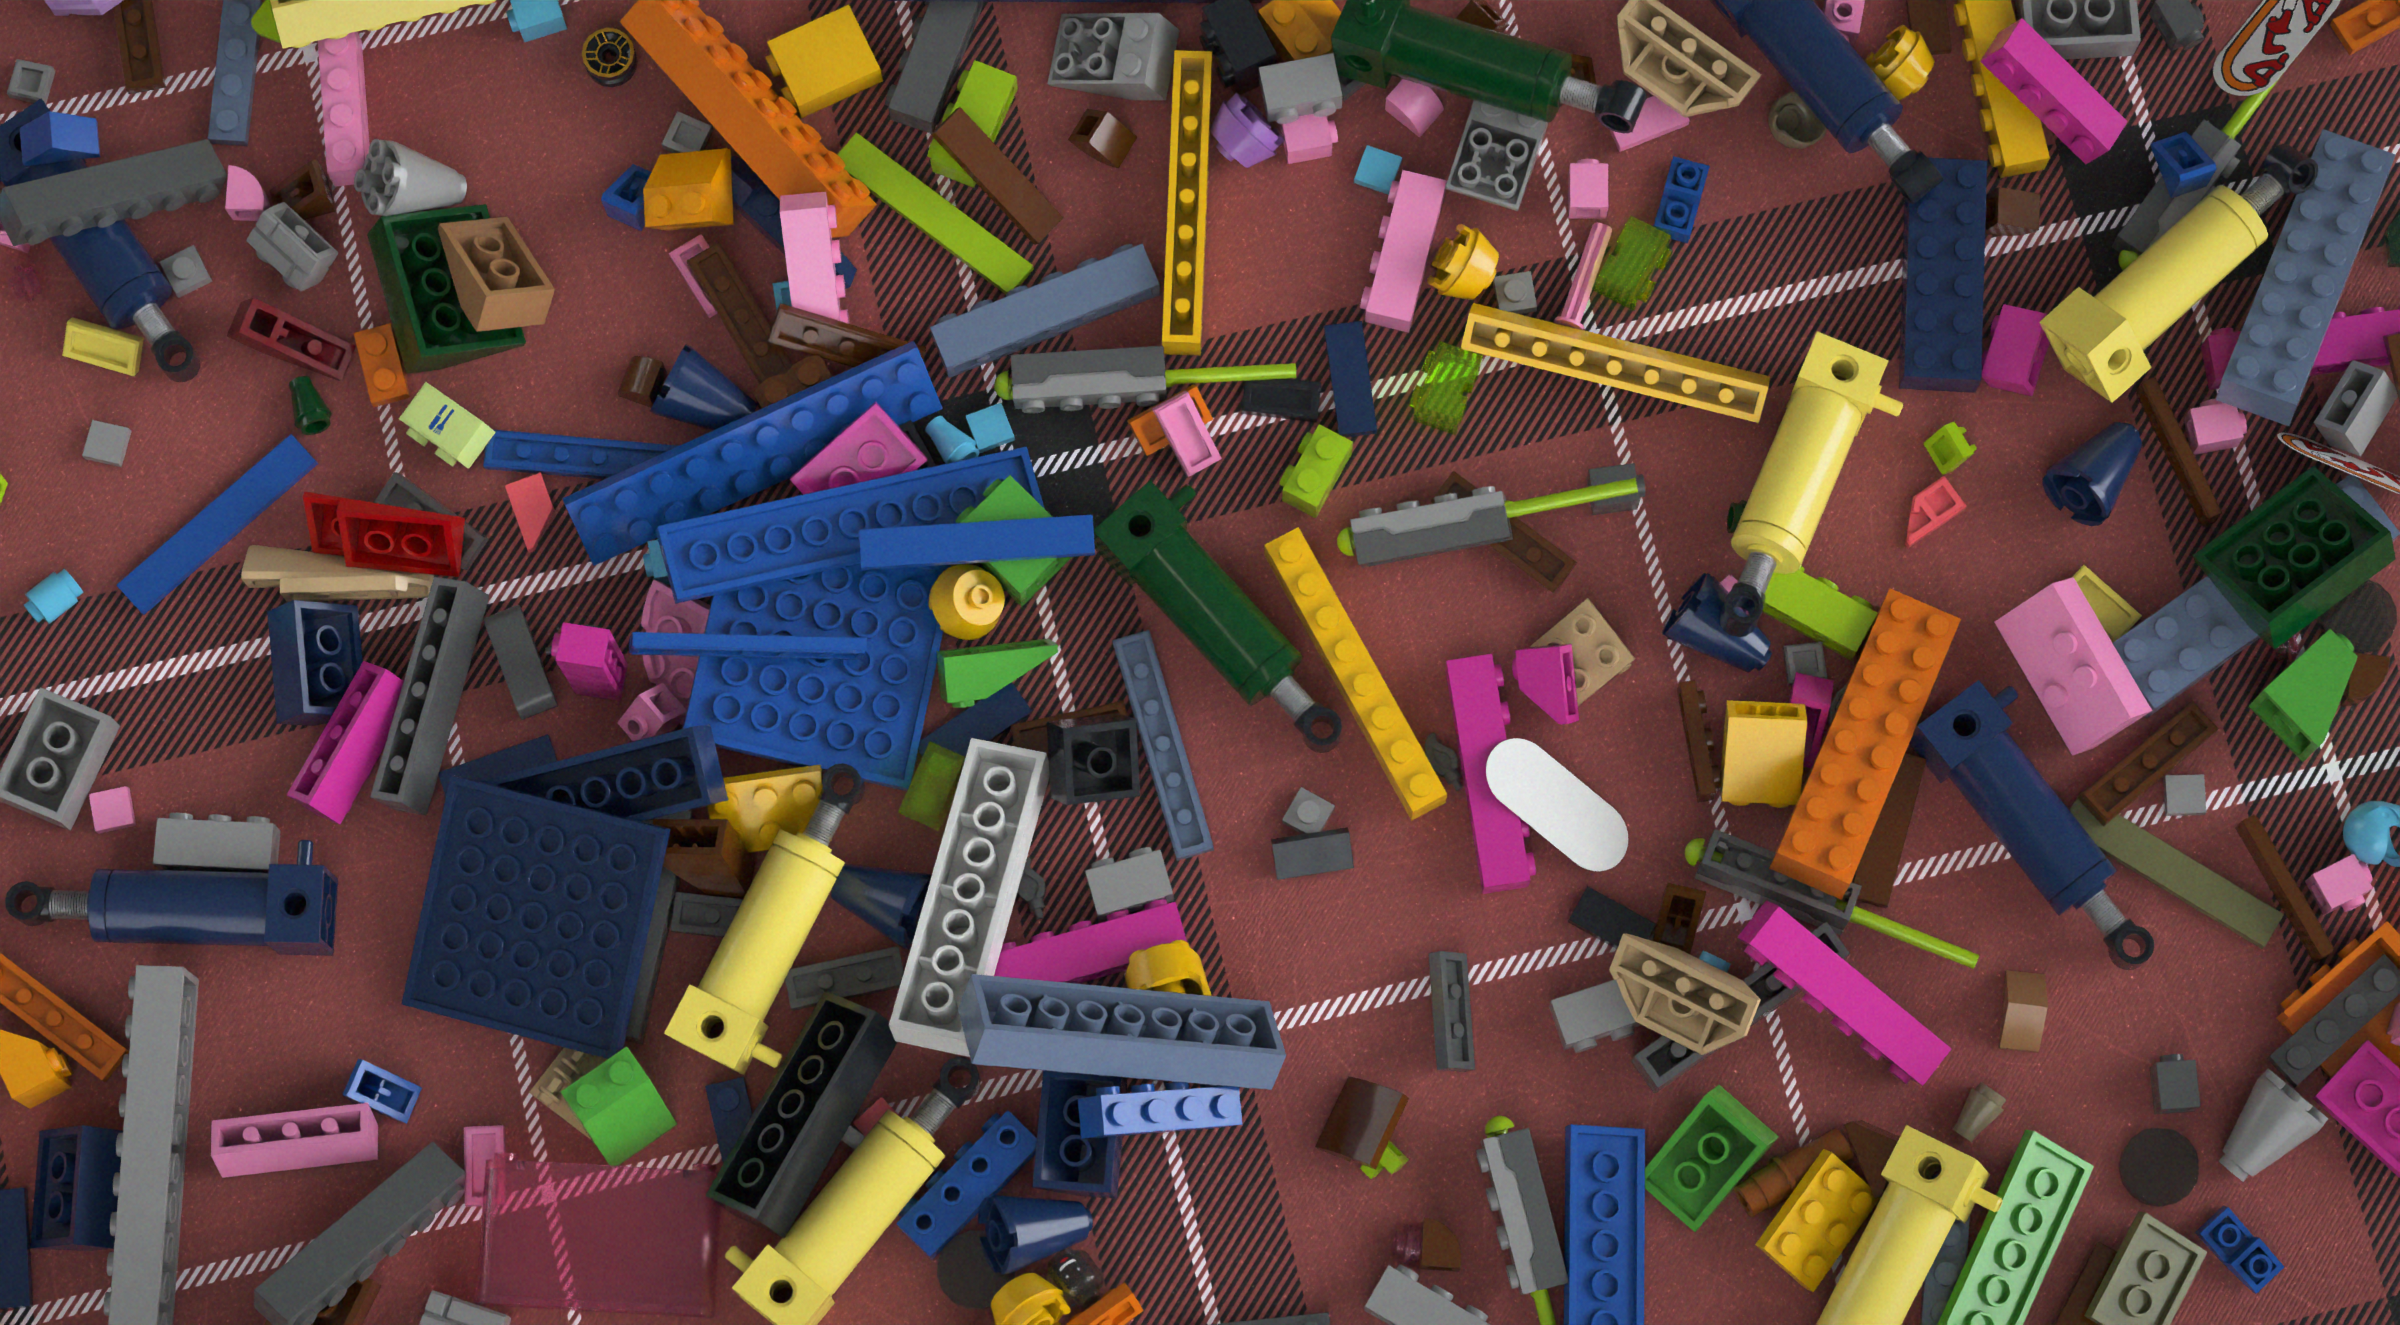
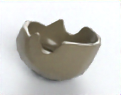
[1768,92,1827,149]

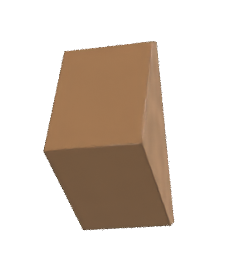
[1999,970,2048,1053]

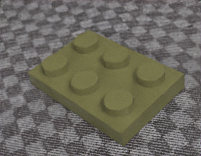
[2084,1211,2208,1325]

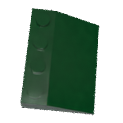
[367,204,526,374]
[2193,466,2396,650]

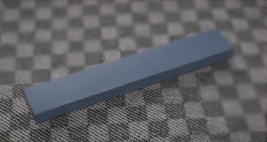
[1112,630,1214,861]

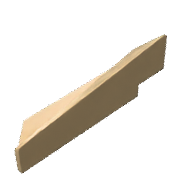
[241,545,434,602]

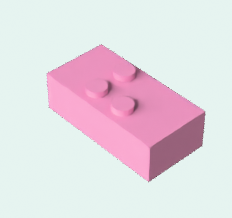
[1994,577,2152,756]

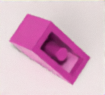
[1512,644,1579,725]
[1788,672,1834,768]

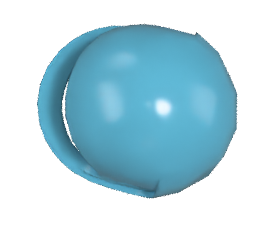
[2343,801,2400,867]

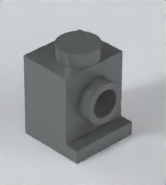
[2149,0,2204,52]

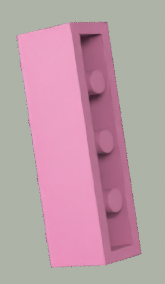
[318,32,370,187]
[1360,170,1447,333]
[780,192,849,351]
[211,1103,378,1178]

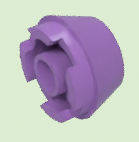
[1209,93,1285,168]

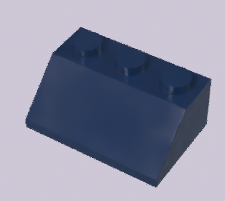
[267,600,363,726]
[1032,1070,1127,1199]
[30,1125,123,1251]

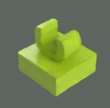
[1923,421,1977,476]
[1360,1140,1409,1179]

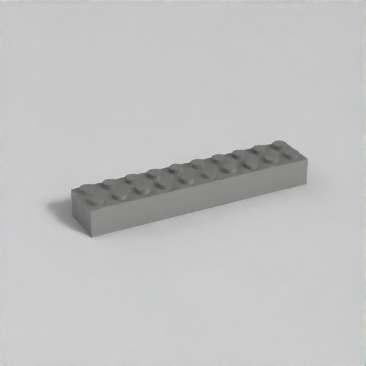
[104,965,199,1325]

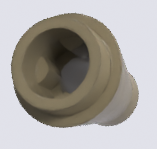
[1953,1082,2006,1143]

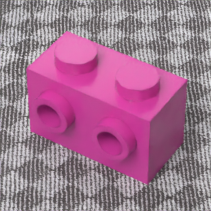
[1981,304,2050,396]

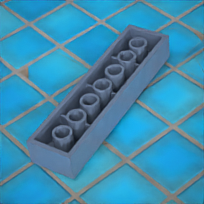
[2216,129,2396,426]
[2113,474,2400,718]
[958,974,1286,1090]

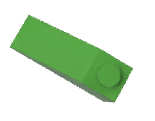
[936,638,1058,708]

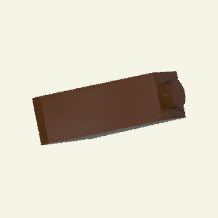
[652,819,755,898]

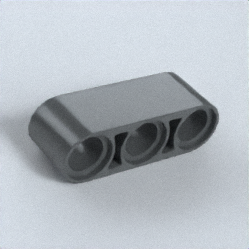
[483,605,558,720]

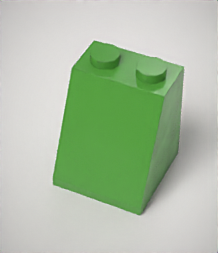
[955,475,1072,607]
[2249,628,2358,762]
[561,1046,677,1170]

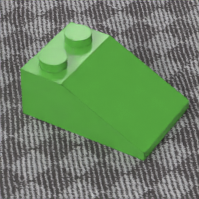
[1645,1085,1779,1232]

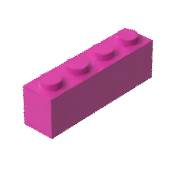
[1980,18,2128,164]
[551,622,628,701]
[287,661,404,824]

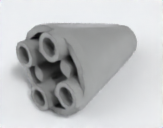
[354,139,467,216]
[2219,1068,2329,1182]

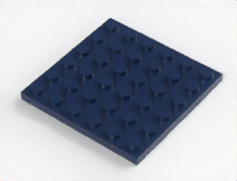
[401,776,671,1059]

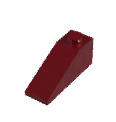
[227,298,356,381]

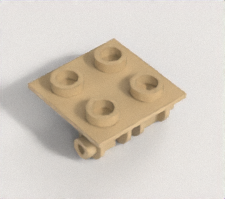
[1530,598,1635,706]
[529,1047,607,1140]

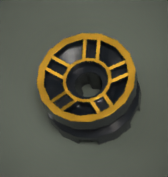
[582,28,638,87]

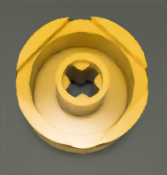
[1125,940,1212,996]

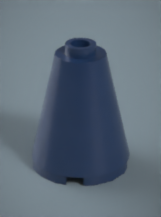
[650,344,758,430]
[2042,422,2142,526]
[1661,573,1772,673]
[831,864,932,950]
[978,1195,1093,1275]

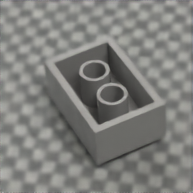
[2015,0,2141,59]
[0,687,120,831]

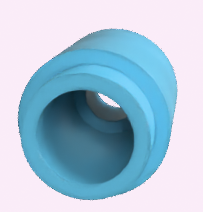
[24,569,84,624]

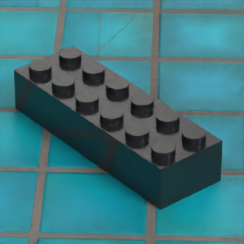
[705,991,898,1238]

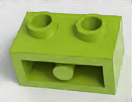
[1279,424,1353,518]

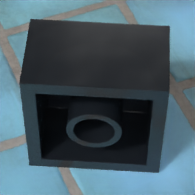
[1199,0,1277,95]
[1047,713,1140,805]

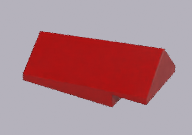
[303,492,465,577]

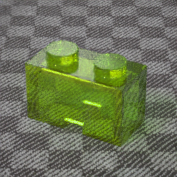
[1594,215,1673,311]
[1409,341,1483,435]
[898,742,966,831]

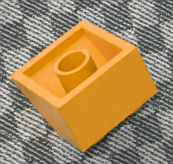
[1258,0,1341,62]
[643,148,734,231]
[0,1029,73,1109]

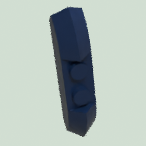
[731,156,857,289]

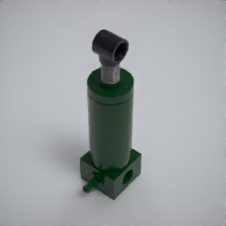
[1331,0,1647,134]
[1094,480,1342,753]

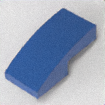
[1652,156,1710,243]
[2195,1206,2284,1294]

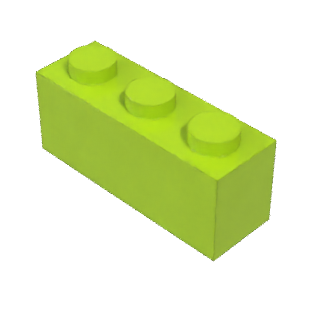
[927,60,1018,188]
[1762,566,1878,661]

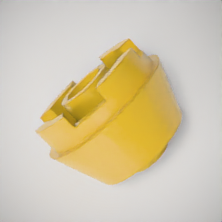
[1865,25,1935,101]
[1427,224,1499,300]
[929,564,1005,640]
[991,1273,1071,1325]

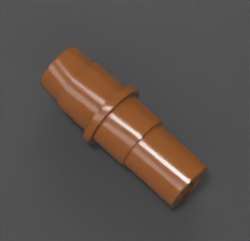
[1734,1128,1853,1218]

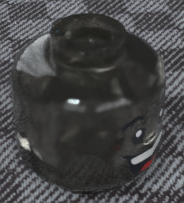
[1046,1248,1104,1308]

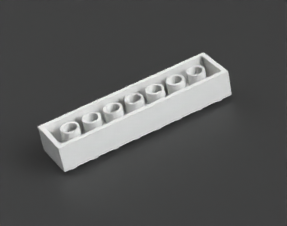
[889,738,1050,1057]

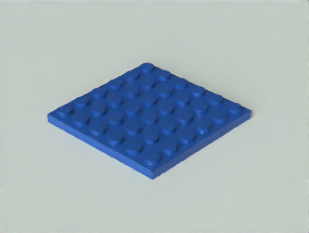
[683,563,951,792]

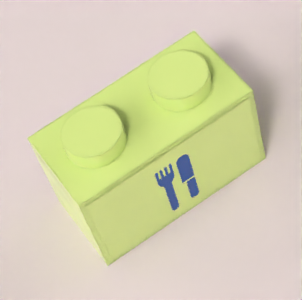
[399,382,496,469]

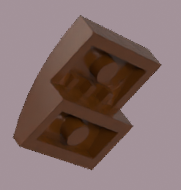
[1315,1076,1409,1170]

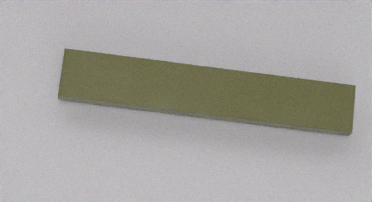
[2069,792,2284,949]

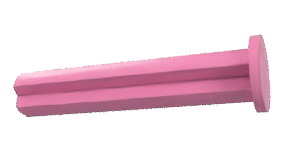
[1554,222,1612,330]

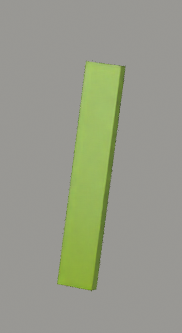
[838,132,1034,294]

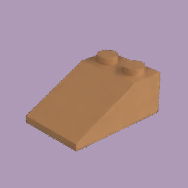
[438,217,555,332]

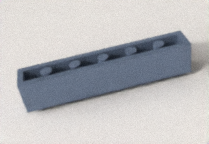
[930,244,1160,378]

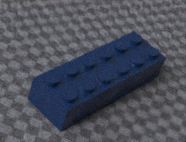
[1899,158,1987,393]
[481,724,728,822]

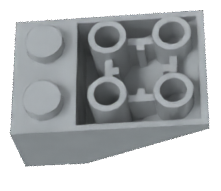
[1047,13,1180,100]
[1445,100,1548,211]

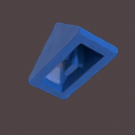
[20,111,100,166]
[2151,132,2216,198]
[601,164,651,231]
[343,1058,422,1124]

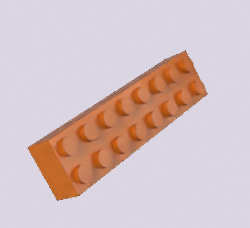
[619,0,877,238]
[1769,588,1961,900]

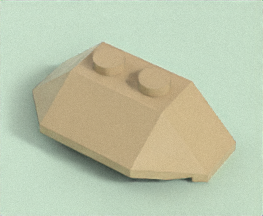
[1616,0,1762,117]
[1609,933,1761,1055]

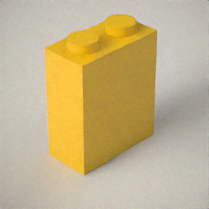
[765,5,883,118]
[1720,700,1807,808]

